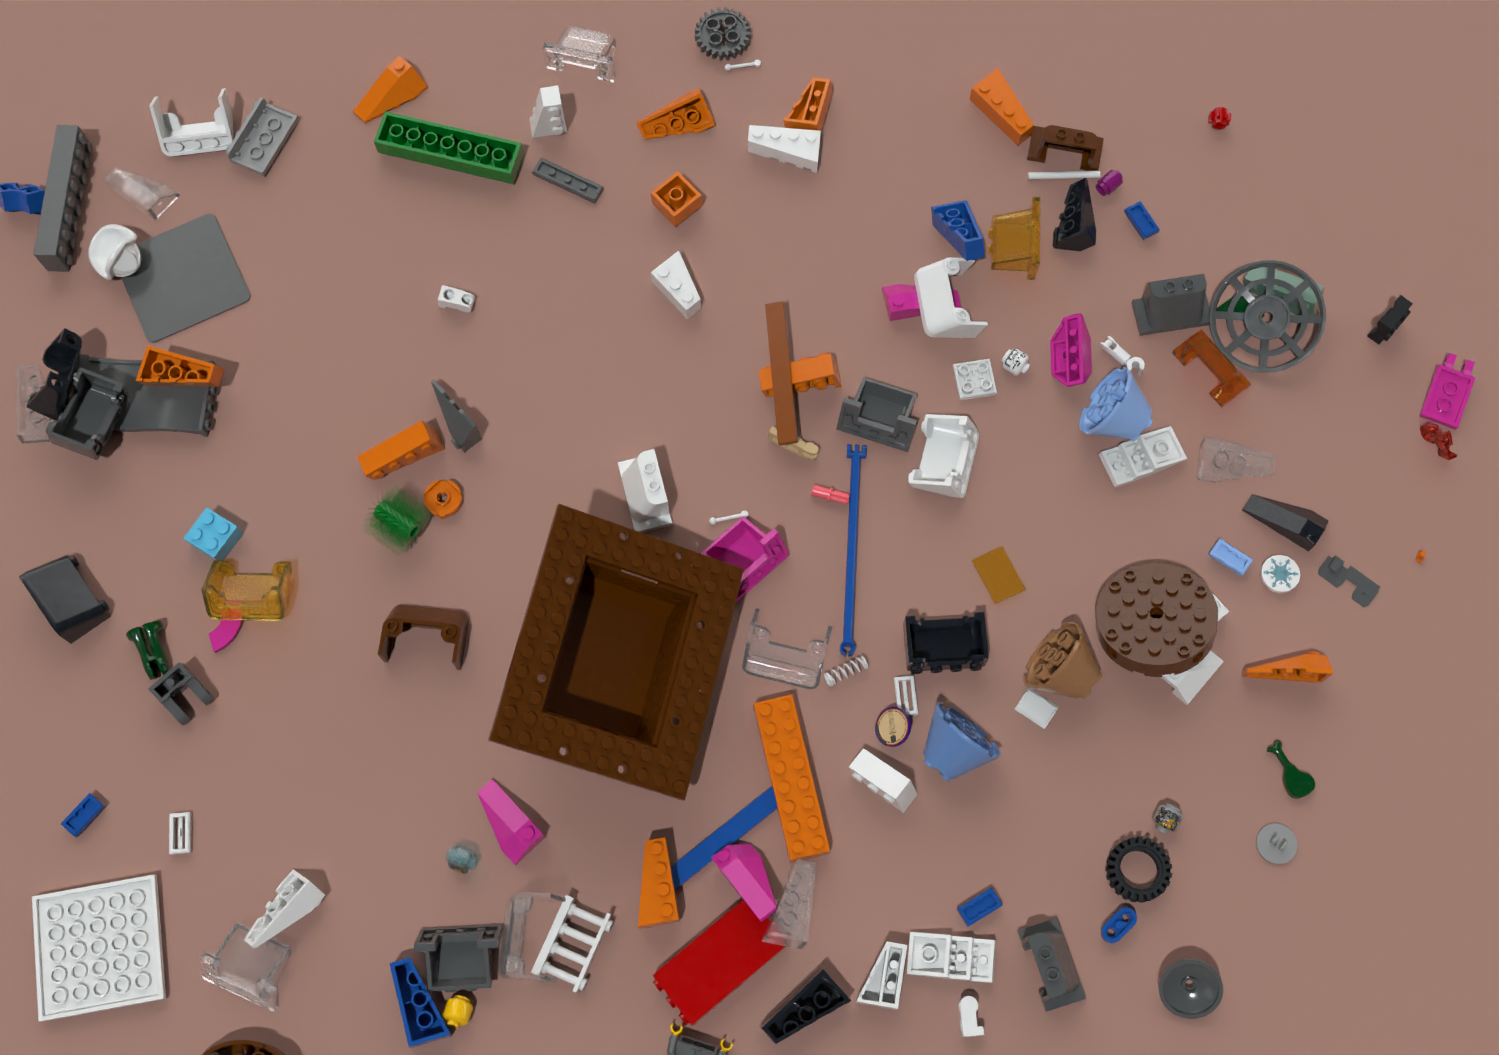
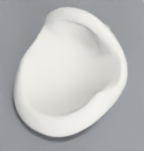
[88,224,141,280]

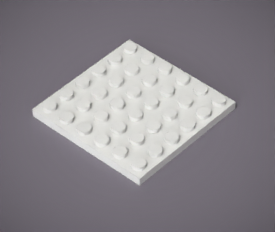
[32,875,166,1022]

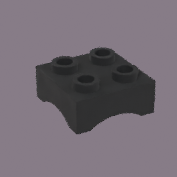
[1367,295,1413,345]

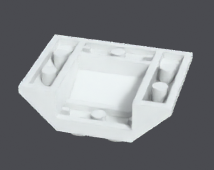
[1161,650,1224,705]

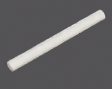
[1028,171,1100,180]

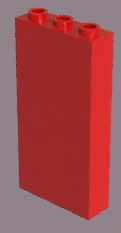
[653,900,789,1026]

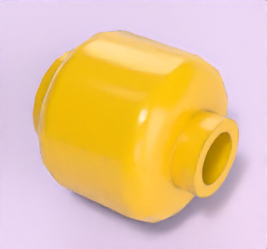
[442,995,473,1029]

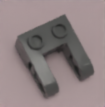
[149,662,214,726]

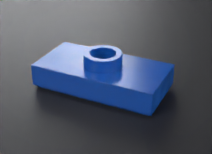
[1124,201,1160,240]
[61,793,106,838]
[956,888,1003,927]

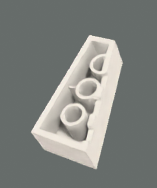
[748,125,821,173]

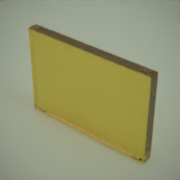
[972,546,1026,604]

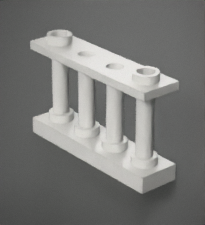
[531,895,614,994]

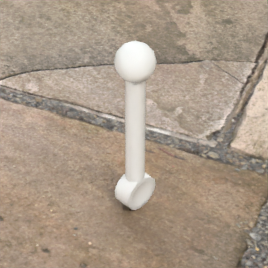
[725,60,761,71]
[709,510,748,525]

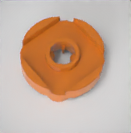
[424,480,463,519]

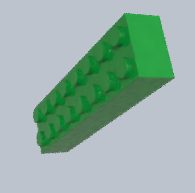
[374,111,524,185]

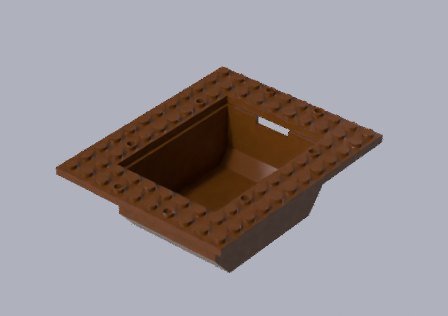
[488,504,744,801]

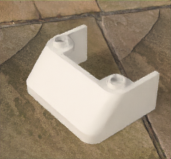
[149,88,234,156]
[914,257,988,338]

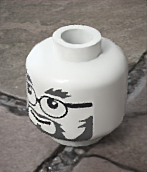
[1001,348,1030,376]

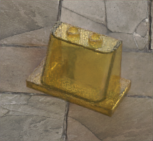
[988,197,1040,280]

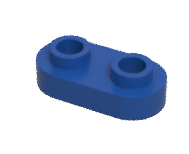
[1101,907,1137,943]

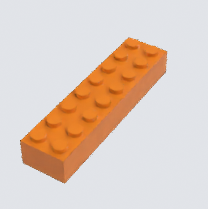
[753,695,830,863]

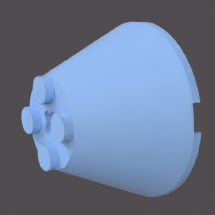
[1079,367,1153,441]

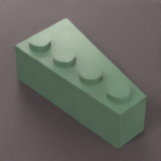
[1244,261,1324,316]

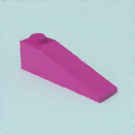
[882,284,961,321]
[477,779,546,865]
[711,844,778,922]

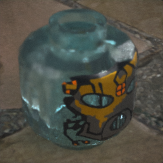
[446,844,478,874]

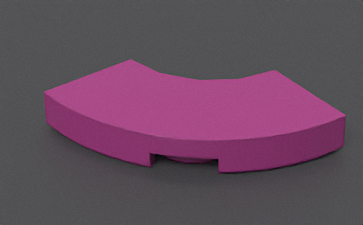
[208,603,244,653]

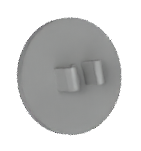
[1256,823,1298,864]

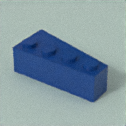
[931,200,984,261]
[389,958,451,1048]

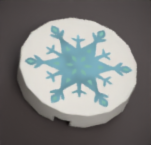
[1260,555,1300,594]

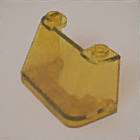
[201,560,292,621]

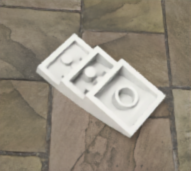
[1099,426,1187,488]
[907,932,996,983]

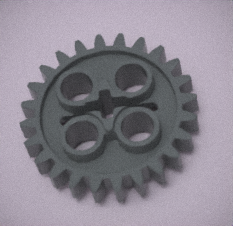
[695,7,751,60]

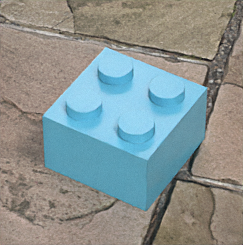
[183,507,244,564]

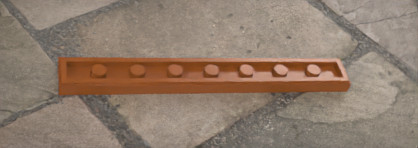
[765,301,798,446]

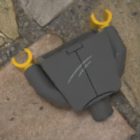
[667,1023,733,1055]

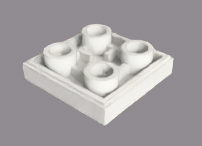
[952,359,997,401]

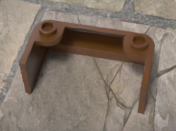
[378,605,469,670]

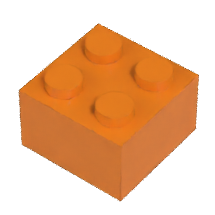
[650,171,702,227]

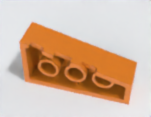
[758,353,842,397]

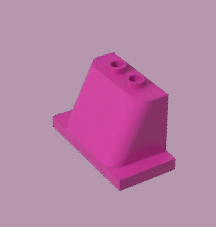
[701,517,790,602]

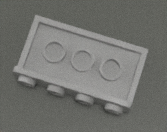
[226,97,299,176]

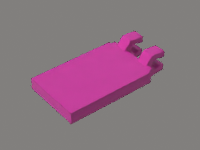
[1419,353,1475,430]

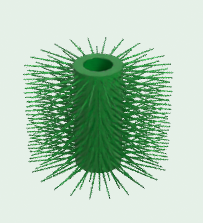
[362,485,432,555]

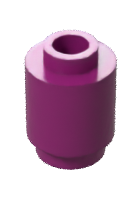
[1096,170,1123,196]

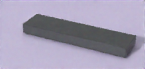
[532,158,604,204]

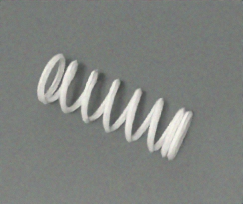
[824,655,868,687]

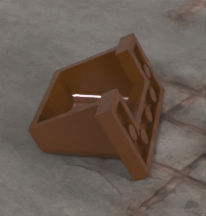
[1027,125,1104,171]

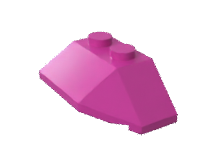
[1050,313,1092,387]

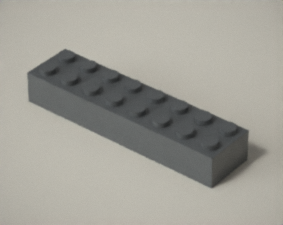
[33,125,92,272]

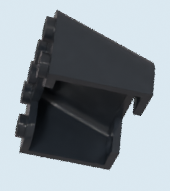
[26,328,82,420]

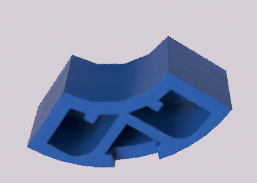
[0,183,45,214]

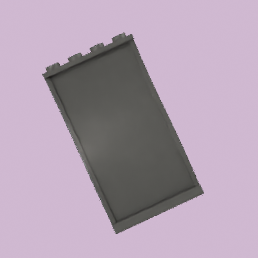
[73,354,217,437]

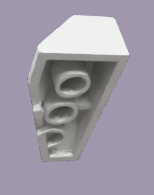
[244,870,325,949]

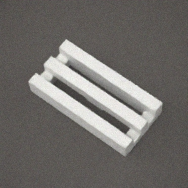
[894,676,918,716]
[169,812,192,855]

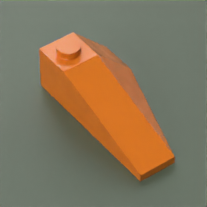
[353,56,428,123]
[1242,652,1333,683]

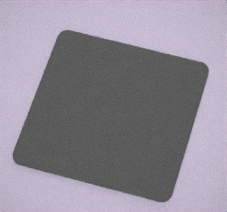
[121,214,250,343]

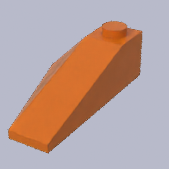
[636,88,716,139]

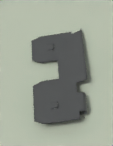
[1318,556,1380,607]

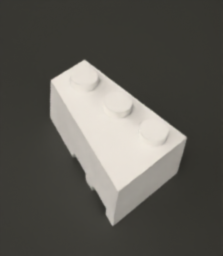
[529,85,567,138]
[651,251,701,319]
[849,748,918,813]

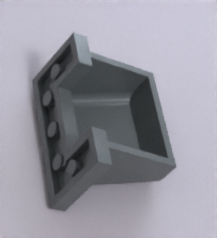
[1131,274,1210,336]
[836,377,917,452]
[1017,918,1086,1012]
[414,924,503,992]

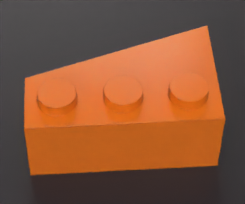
[783,77,833,131]

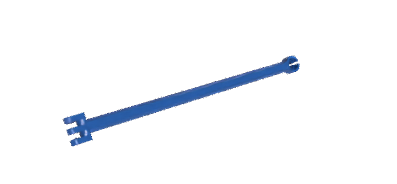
[839,444,866,657]

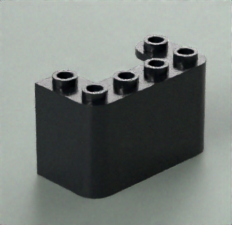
[903,612,989,674]

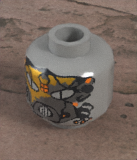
[1152,803,1183,834]

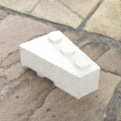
[855,942,907,1010]

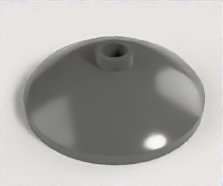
[1158,958,1223,1019]

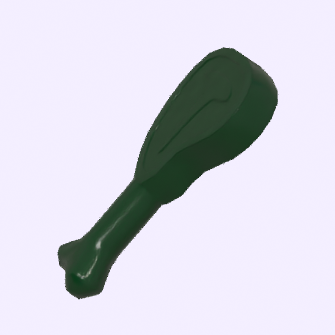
[1267,740,1315,799]

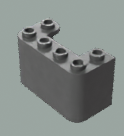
[46,367,128,460]

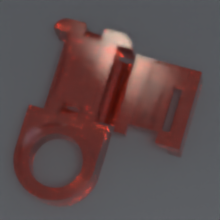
[1420,422,1457,460]

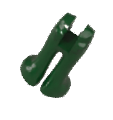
[126,621,169,680]

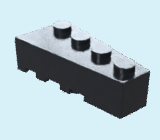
[760,969,851,1044]

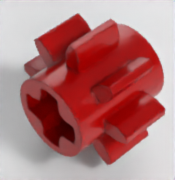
[1208,107,1231,130]

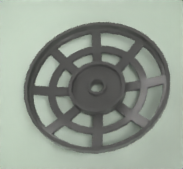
[1209,260,1326,373]

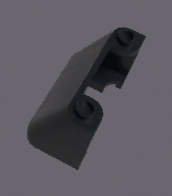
[19,555,111,644]

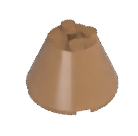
[1023,622,1103,699]

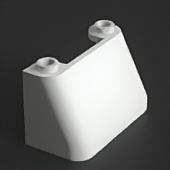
[908,414,979,498]

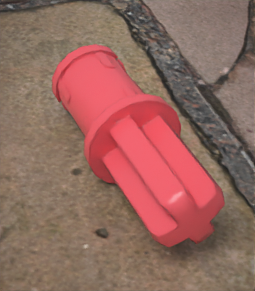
[811,484,850,505]

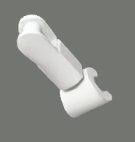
[1099,336,1145,377]

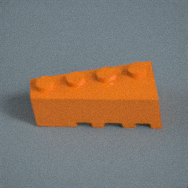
[969,68,1034,146]
[136,345,225,387]
[357,420,445,480]
[638,837,680,929]

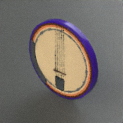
[875,707,911,747]

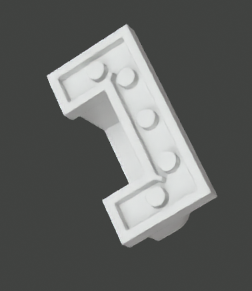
[618,449,672,533]

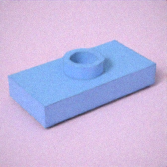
[1208,539,1253,577]

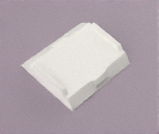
[1015,688,1059,729]

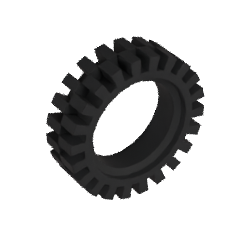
[1105,837,1172,903]

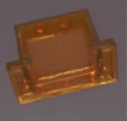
[1172,329,1251,408]

